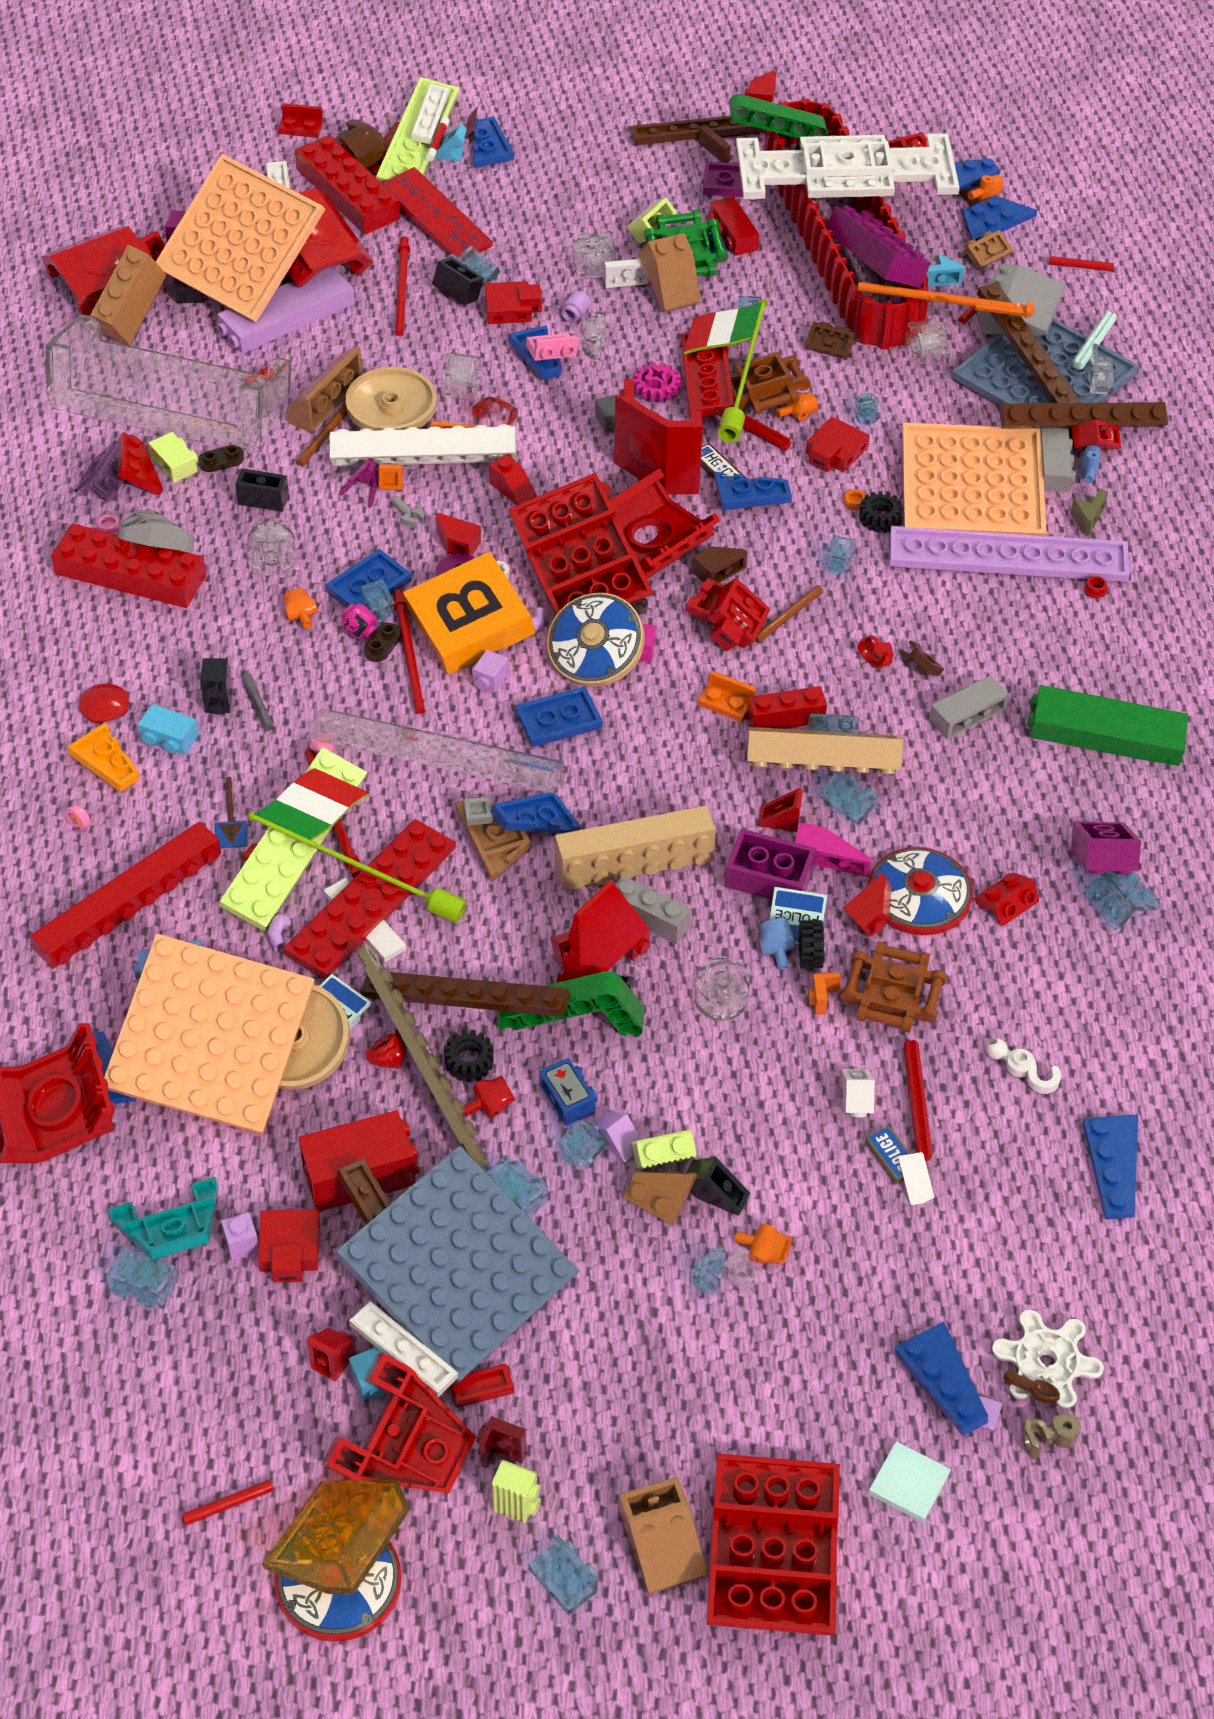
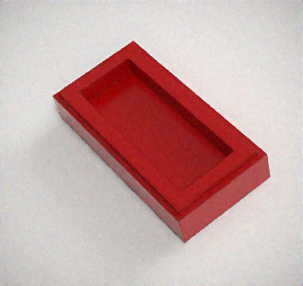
[450,1363,514,1408]

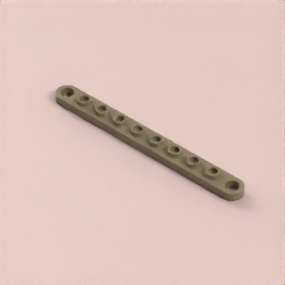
[356,944,489,1169]

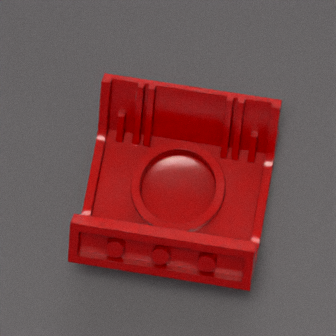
[288,188,374,287]
[41,226,164,319]
[614,379,703,495]
[609,468,720,579]
[0,1023,114,1163]

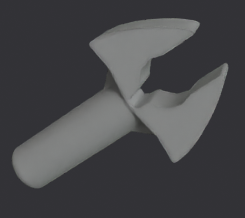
[391,496,424,528]

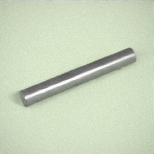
[242,673,274,732]

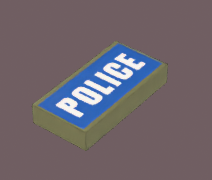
[865,1126,910,1184]

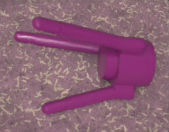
[339,459,379,508]

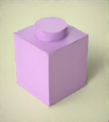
[472,650,509,693]
[221,1212,259,1261]

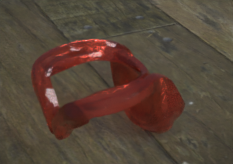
[471,396,518,425]

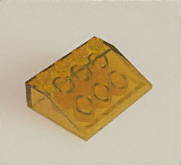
[262,1480,411,1595]

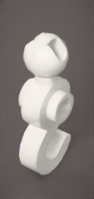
[986,1038,1061,1094]

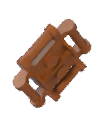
[730,352,811,415]
[840,941,947,1033]

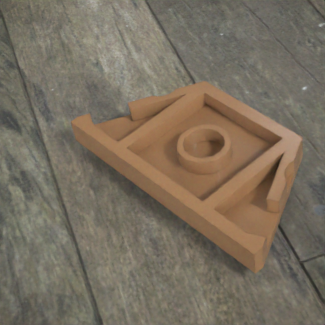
[455,801,531,881]

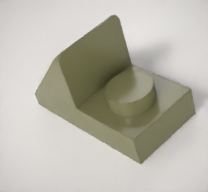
[1071,489,1108,536]

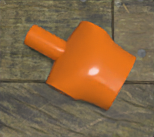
[967,174,1003,203]
[775,392,819,421]
[283,588,318,629]
[735,1224,791,1265]

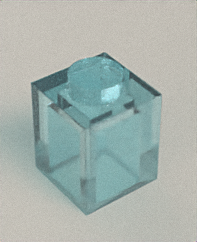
[824,535,856,575]
[557,1120,609,1166]

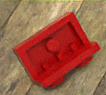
[975,872,1039,926]

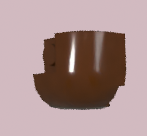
[334,119,387,169]

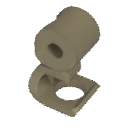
[1021,1414,1081,1460]

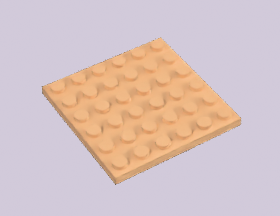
[156,154,325,323]
[902,423,1046,536]
[104,933,315,1135]

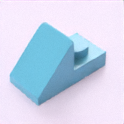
[435,123,467,162]
[926,254,964,287]

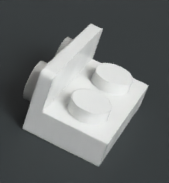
[603,259,649,288]

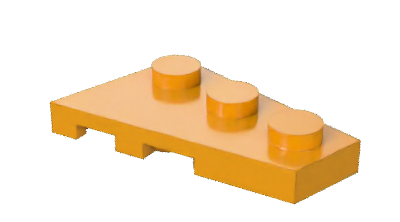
[67,723,139,792]

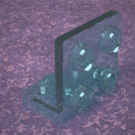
[1082,871,1162,930]

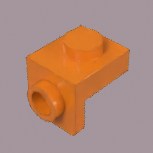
[808,972,841,1015]

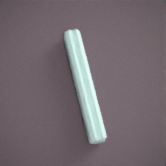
[1072,311,1116,370]

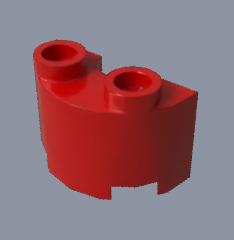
[685,578,724,625]

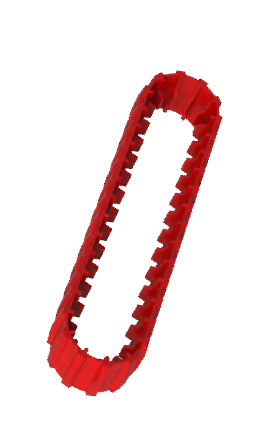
[764,99,929,350]

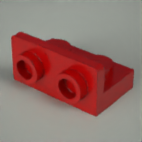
[278,103,324,138]

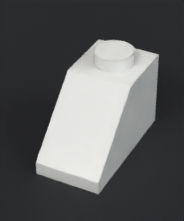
[841,1069,875,1117]

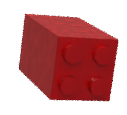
[298,1110,419,1212]

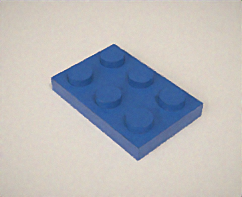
[325,549,412,609]
[515,686,603,747]

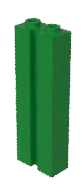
[1027,685,1188,766]

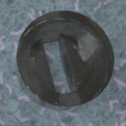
[630,598,648,615]

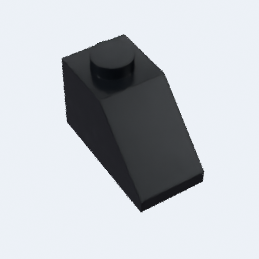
[686,1157,751,1215]

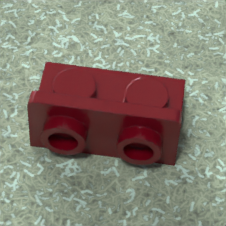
[476,1416,527,1468]

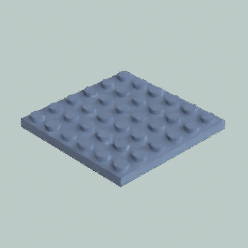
[951,318,1140,433]
[334,1146,579,1385]

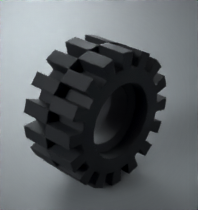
[859,491,903,533]
[798,920,825,968]
[444,1030,494,1082]

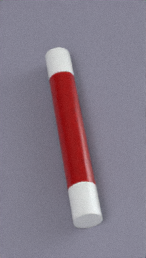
[426,117,450,161]

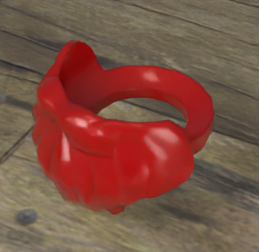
[857,635,894,668]
[365,1029,407,1069]

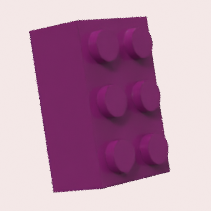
[1071,821,1141,875]
[724,829,816,900]

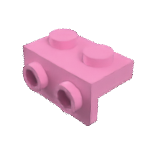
[526,333,579,361]

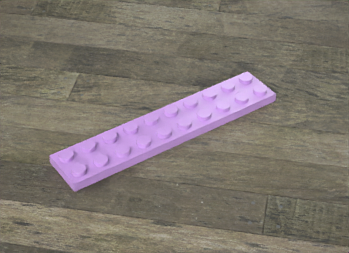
[890,526,1130,582]

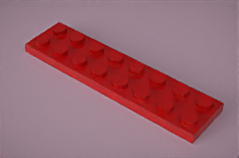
[283,819,456,980]

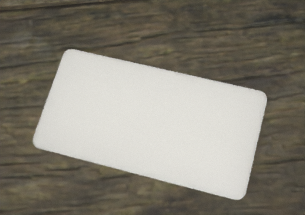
[899,1152,934,1205]

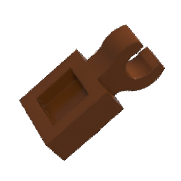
[901,640,944,676]

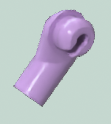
[532,607,546,633]
[267,914,291,952]

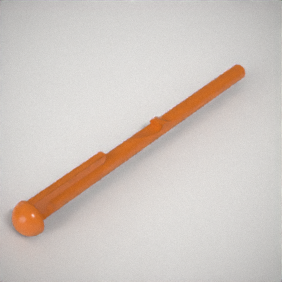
[857,282,1035,318]

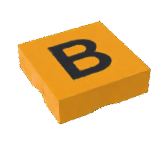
[403,551,536,674]

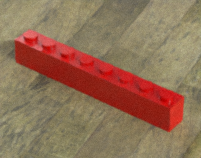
[30,821,221,969]

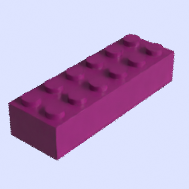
[826,205,931,288]

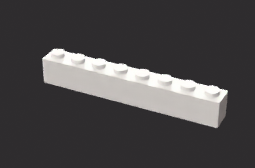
[330,424,517,466]

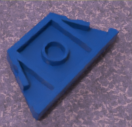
[962,195,1037,241]

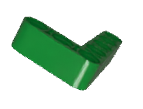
[729,94,828,150]
[497,971,644,1037]

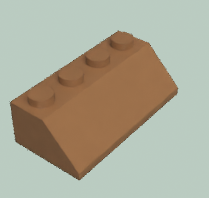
[89,245,167,346]
[287,346,362,433]

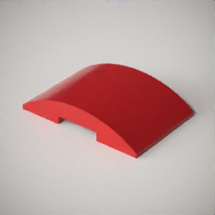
[508,473,653,616]
[706,1454,840,1636]

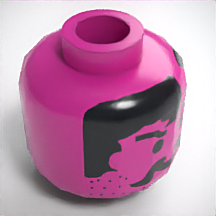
[341,603,377,640]

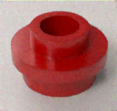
[1084,576,1108,598]

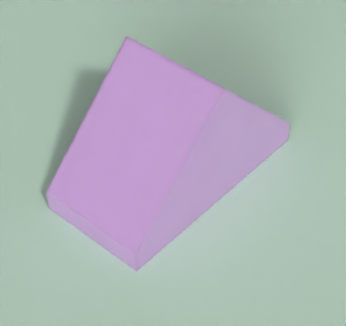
[587,1111,641,1164]

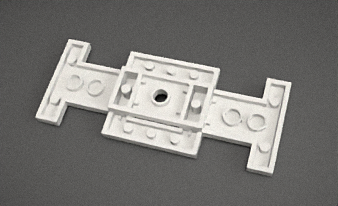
[736,134,959,200]

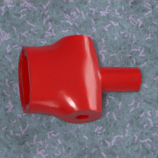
[464,1075,516,1118]

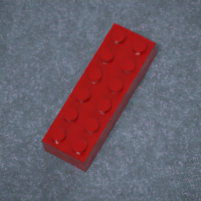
[295,135,400,235]
[51,523,206,608]

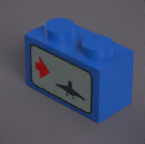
[539,1058,597,1126]

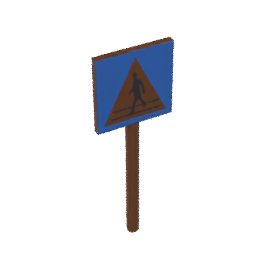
[215,777,248,848]

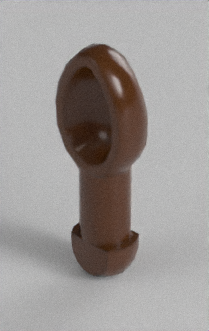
[1003,1370,1060,1403]

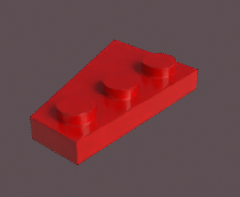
[118,432,163,495]

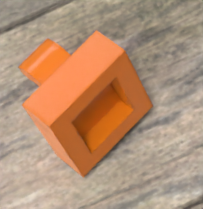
[379,463,403,490]

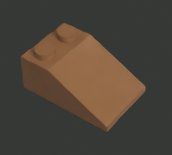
[638,233,701,312]

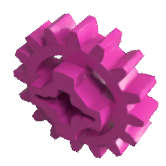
[633,362,681,403]

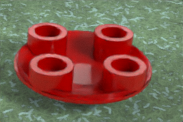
[79,683,129,724]

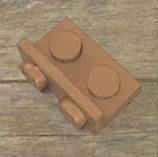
[960,230,1014,271]

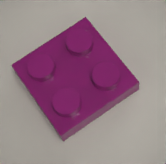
[703,161,743,197]

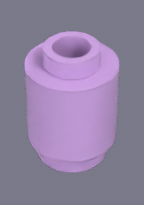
[561,291,591,323]

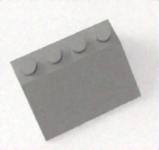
[979,263,1065,335]

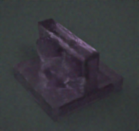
[73,440,125,502]

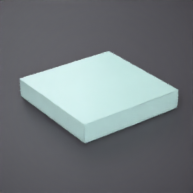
[868,1441,951,1523]

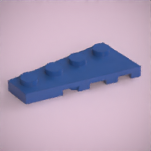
[1082,1114,1138,1220]
[895,1321,988,1436]

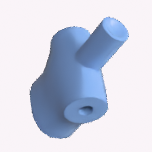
[1080,445,1101,483]
[760,918,796,970]

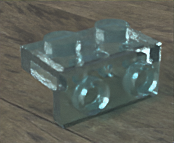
[449,246,501,289]
[528,1534,598,1615]

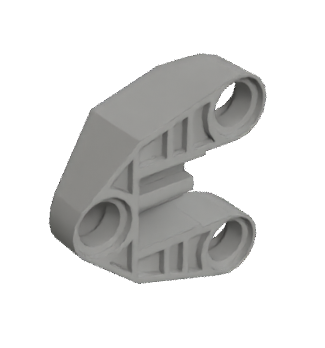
[118,510,195,551]

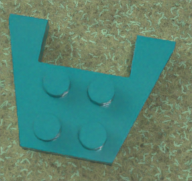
[107,1176,218,1260]

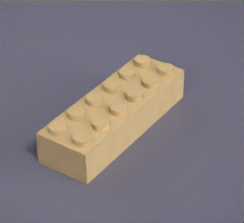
[747,727,903,774]
[555,805,716,890]

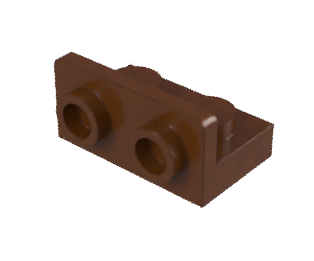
[804,321,856,360]

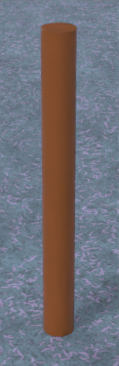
[296,404,347,467]
[755,585,823,644]

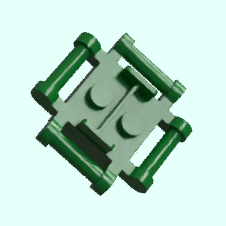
[644,209,729,276]

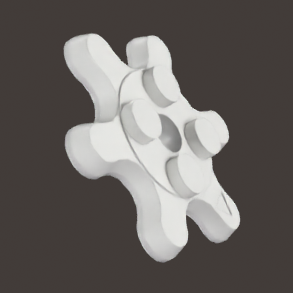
[992,1310,1104,1409]

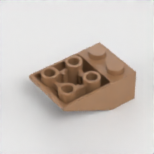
[618,1477,708,1594]

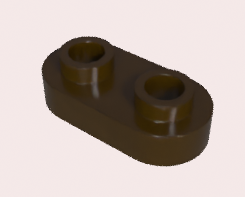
[198,445,244,472]
[364,623,401,662]

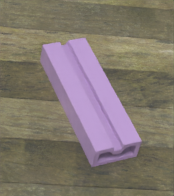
[217,267,355,354]

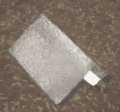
[1089,343,1114,395]

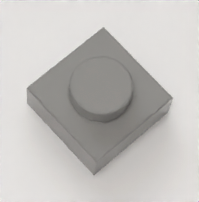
[464,797,493,826]

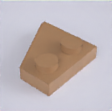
[623,1171,697,1225]

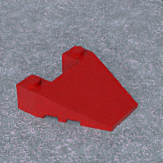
[557,880,650,983]
[321,1353,476,1493]

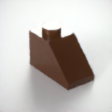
[692,546,748,583]

